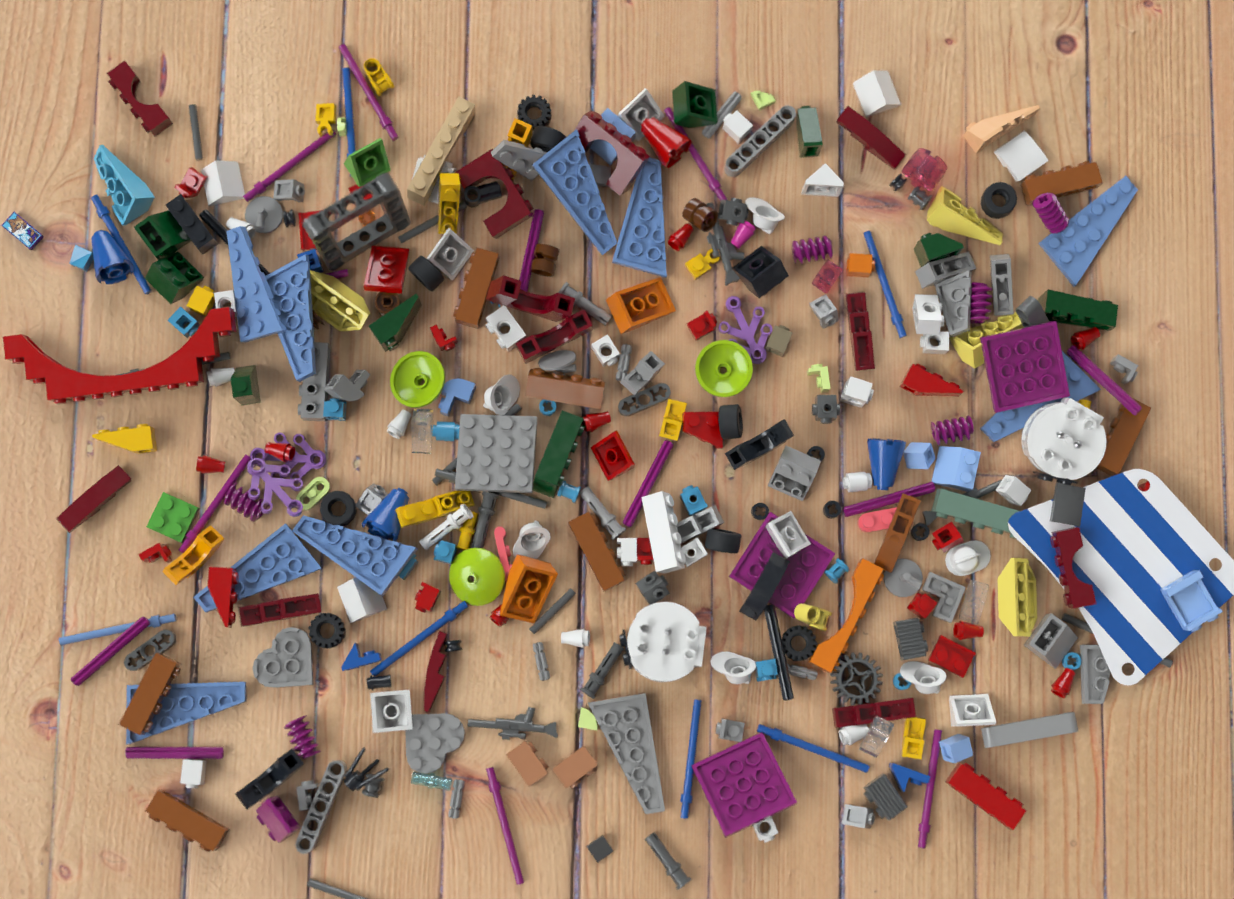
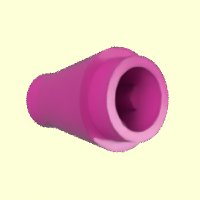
[730,220,756,249]

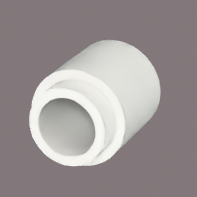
[842,472,872,492]

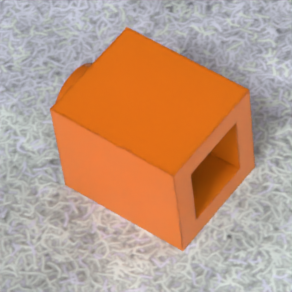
[846,253,875,278]

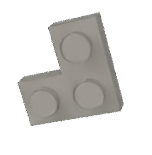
[922,572,966,623]

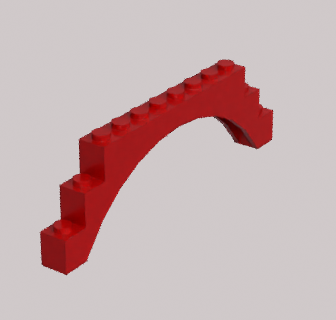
[3,307,237,404]

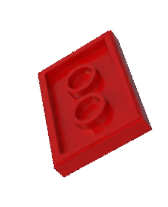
[364,245,410,294]

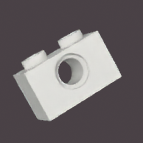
[912,294,944,334]
[486,306,527,352]
[840,376,874,408]

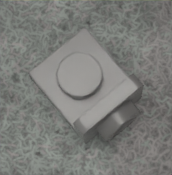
[273,179,305,202]
[809,294,839,329]
[1110,354,1138,385]
[356,484,388,515]
[715,719,745,742]
[297,780,319,811]
[842,804,875,829]

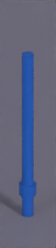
[342,68,356,177]
[91,195,152,295]
[863,231,907,338]
[370,601,469,677]
[680,700,702,819]
[757,724,869,773]

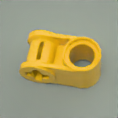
[364,58,395,96]

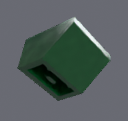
[134,210,192,260]
[145,251,204,304]

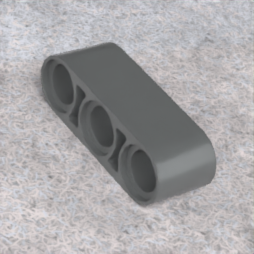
[1016,296,1049,327]

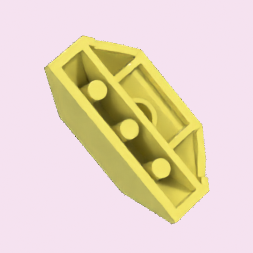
[310,270,370,331]
[997,558,1037,637]

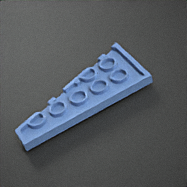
[612,158,667,278]
[980,351,1101,442]
[292,515,418,596]
[126,682,246,745]

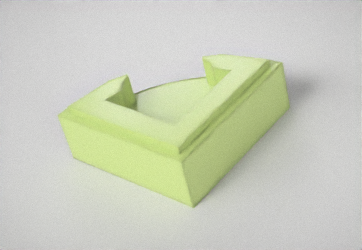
[750,91,776,110]
[337,117,347,137]
[578,707,597,730]

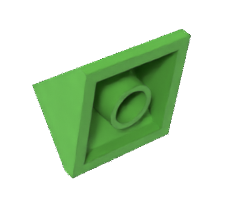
[344,138,391,187]

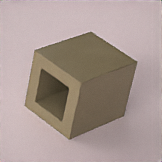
[765,325,792,357]

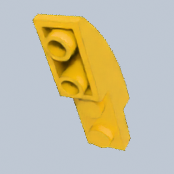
[395,490,475,528]

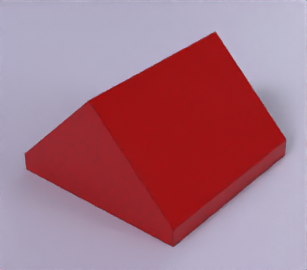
[590,430,635,481]

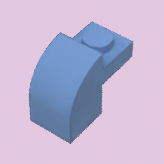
[439,378,476,417]

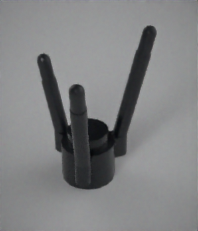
[343,748,389,791]

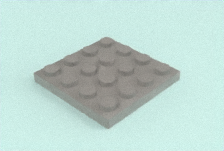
[455,414,538,493]

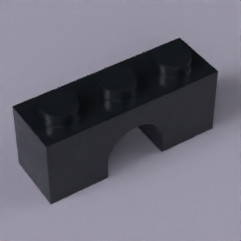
[166,194,218,255]

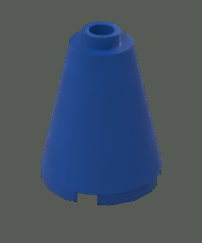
[91,230,134,285]
[867,438,906,490]
[362,488,409,542]

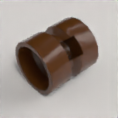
[682,198,718,232]
[530,244,559,277]
[375,292,401,316]

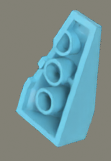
[94,145,155,226]

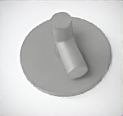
[245,196,283,233]
[538,350,576,375]
[884,559,923,597]

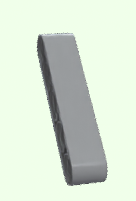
[724,105,796,177]
[981,712,1078,748]
[295,760,347,854]

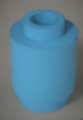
[432,421,460,441]

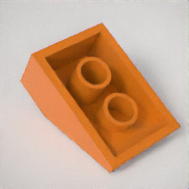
[606,277,676,334]
[500,554,558,623]

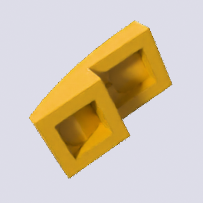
[659,398,687,441]
[901,717,926,759]

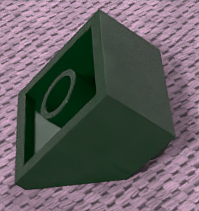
[672,81,718,128]
[914,233,964,267]

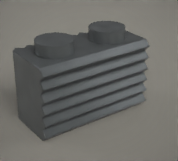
[893,618,928,661]
[863,774,908,820]

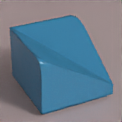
[69,245,94,272]

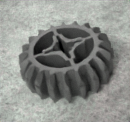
[830,652,883,705]

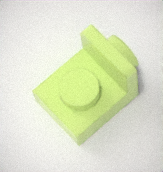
[807,364,831,393]

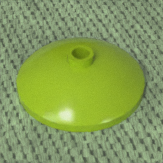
[695,340,753,397]
[390,351,445,408]
[449,548,505,606]

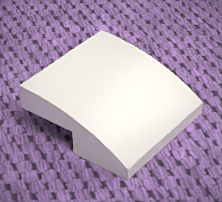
[994,131,1049,182]

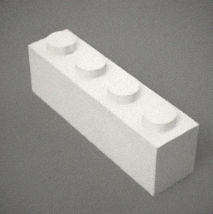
[642,491,685,574]

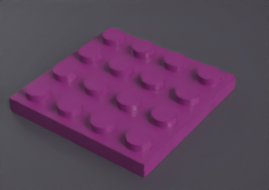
[980,321,1070,413]
[729,512,835,619]
[691,732,797,838]

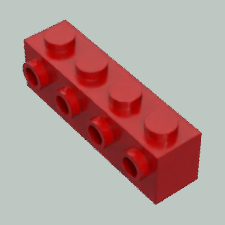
[945,762,1027,830]

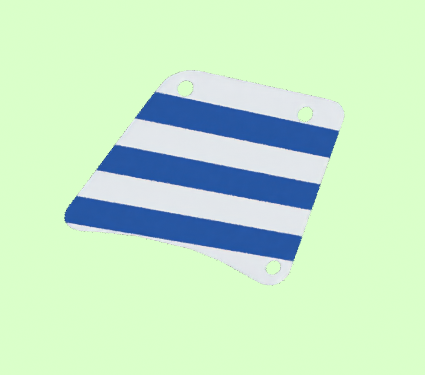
[1008,469,1234,685]

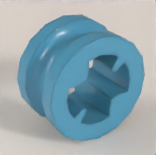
[539,399,556,416]
[1062,652,1081,670]
[893,673,911,690]

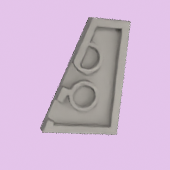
[491,140,547,181]
[935,270,972,337]
[1080,645,1111,704]

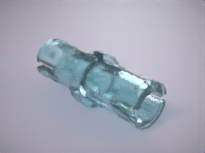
[411,771,452,791]

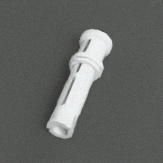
[419,504,474,550]

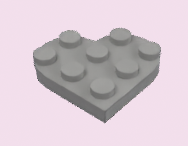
[253,627,313,688]
[406,714,465,774]

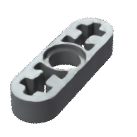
[618,383,671,416]
[124,630,176,671]

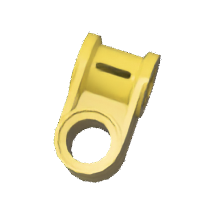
[794,603,832,632]

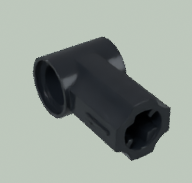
[464,181,502,208]

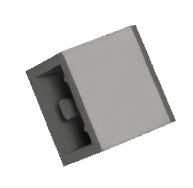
[768,445,821,501]
[1024,613,1078,669]

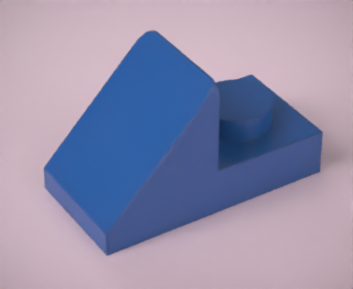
[341,643,382,671]
[889,763,930,792]

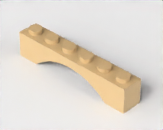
[407,96,475,206]

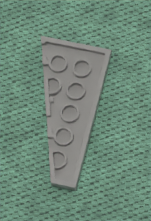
[588,693,665,814]

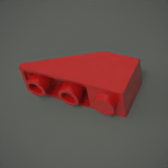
[899,364,963,397]
[207,567,239,628]

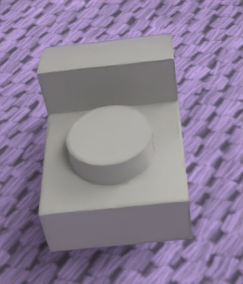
[621,351,665,396]
[324,370,370,401]

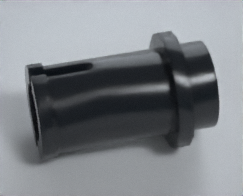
[367,674,392,691]

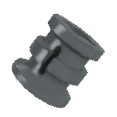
[907,186,933,211]
[362,774,385,798]

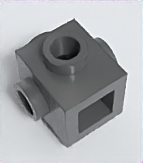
[718,198,749,226]
[812,395,840,424]
[635,571,670,605]

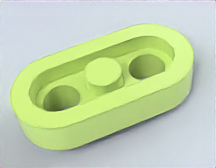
[296,477,330,510]

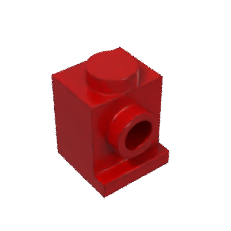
[932,521,964,553]
[414,582,441,613]
[907,592,937,619]

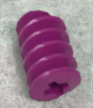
[1033,193,1069,234]
[792,235,833,264]
[970,282,993,324]
[931,415,974,445]
[224,483,269,522]
[284,715,321,759]

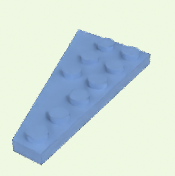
[532,129,617,255]
[1039,176,1138,287]
[227,226,287,343]
[265,254,316,382]
[194,523,323,613]

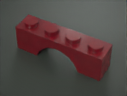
[107,61,173,136]
[516,309,593,364]
[1050,527,1096,609]

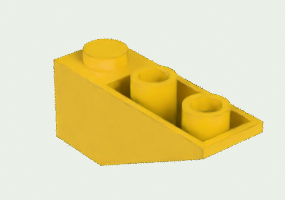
[438,173,460,234]
[92,424,157,454]

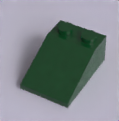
[368,294,422,352]

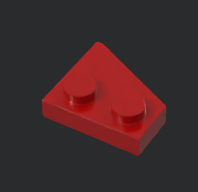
[682,411,723,449]

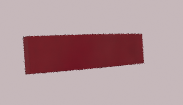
[836,106,906,170]
[845,292,875,371]
[56,465,131,533]
[238,593,321,627]
[424,631,448,712]
[832,698,916,728]

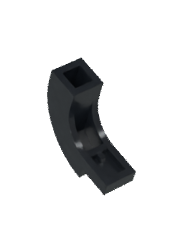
[725,419,794,470]
[739,552,790,621]
[235,749,304,810]

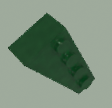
[1038,289,1118,331]
[533,410,585,498]

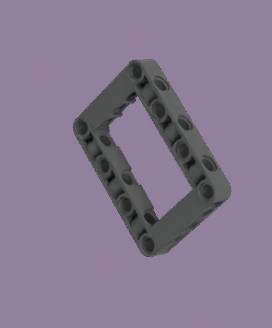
[302,173,411,271]

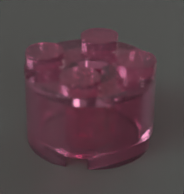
[901,148,947,191]

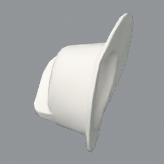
[745,197,785,234]
[483,374,520,415]
[513,520,550,559]
[945,540,991,576]
[711,652,756,684]
[900,661,946,694]

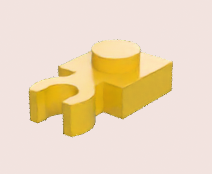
[315,103,337,136]
[685,249,720,280]

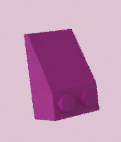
[256,795,301,843]

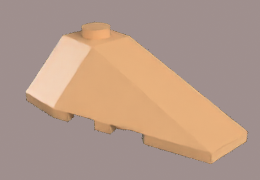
[963,105,1040,153]

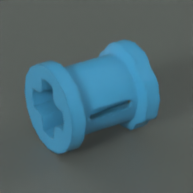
[557,480,581,503]
[824,558,850,584]

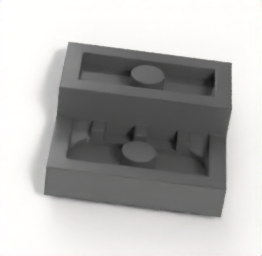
[1050,483,1086,527]

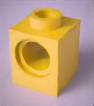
[186,286,215,317]

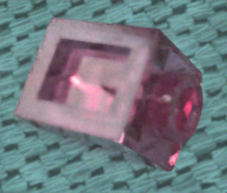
[812,260,843,294]

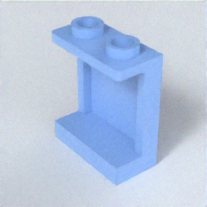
[1160,570,1223,632]

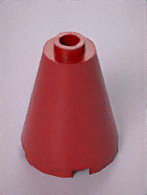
[641,117,692,168]

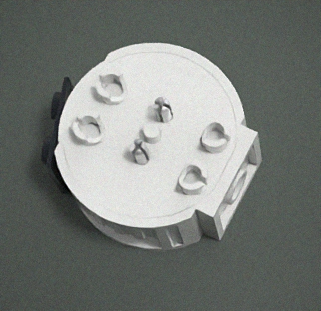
[1021,398,1106,485]
[619,602,707,682]

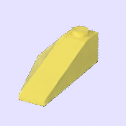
[927,186,1003,245]
[949,312,1024,369]

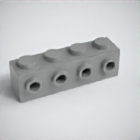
[298,342,331,421]

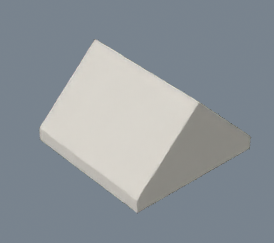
[853,70,901,117]
[618,88,664,141]
[201,160,245,206]
[801,163,844,197]
[427,228,474,281]
[765,511,811,559]
[337,578,387,623]
[370,690,413,733]
[949,694,996,726]

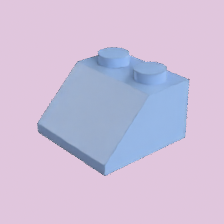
[590,108,636,166]
[931,446,981,492]

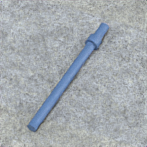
[59,614,177,645]

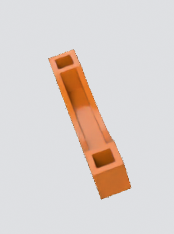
[808,558,884,673]

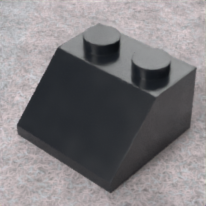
[732,246,789,298]

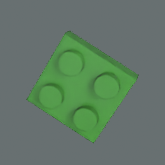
[146,492,199,543]

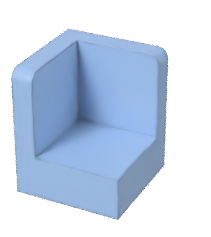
[903,442,936,469]
[939,734,973,764]

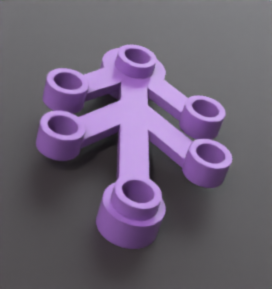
[718,296,773,364]
[250,432,326,484]
[247,458,303,517]

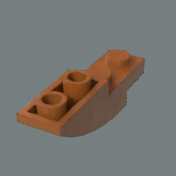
[874,493,921,573]

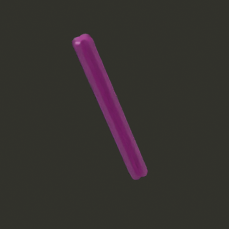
[519,209,544,292]
[1067,345,1142,415]
[623,440,673,527]
[843,482,935,517]
[71,616,150,686]
[125,747,224,759]

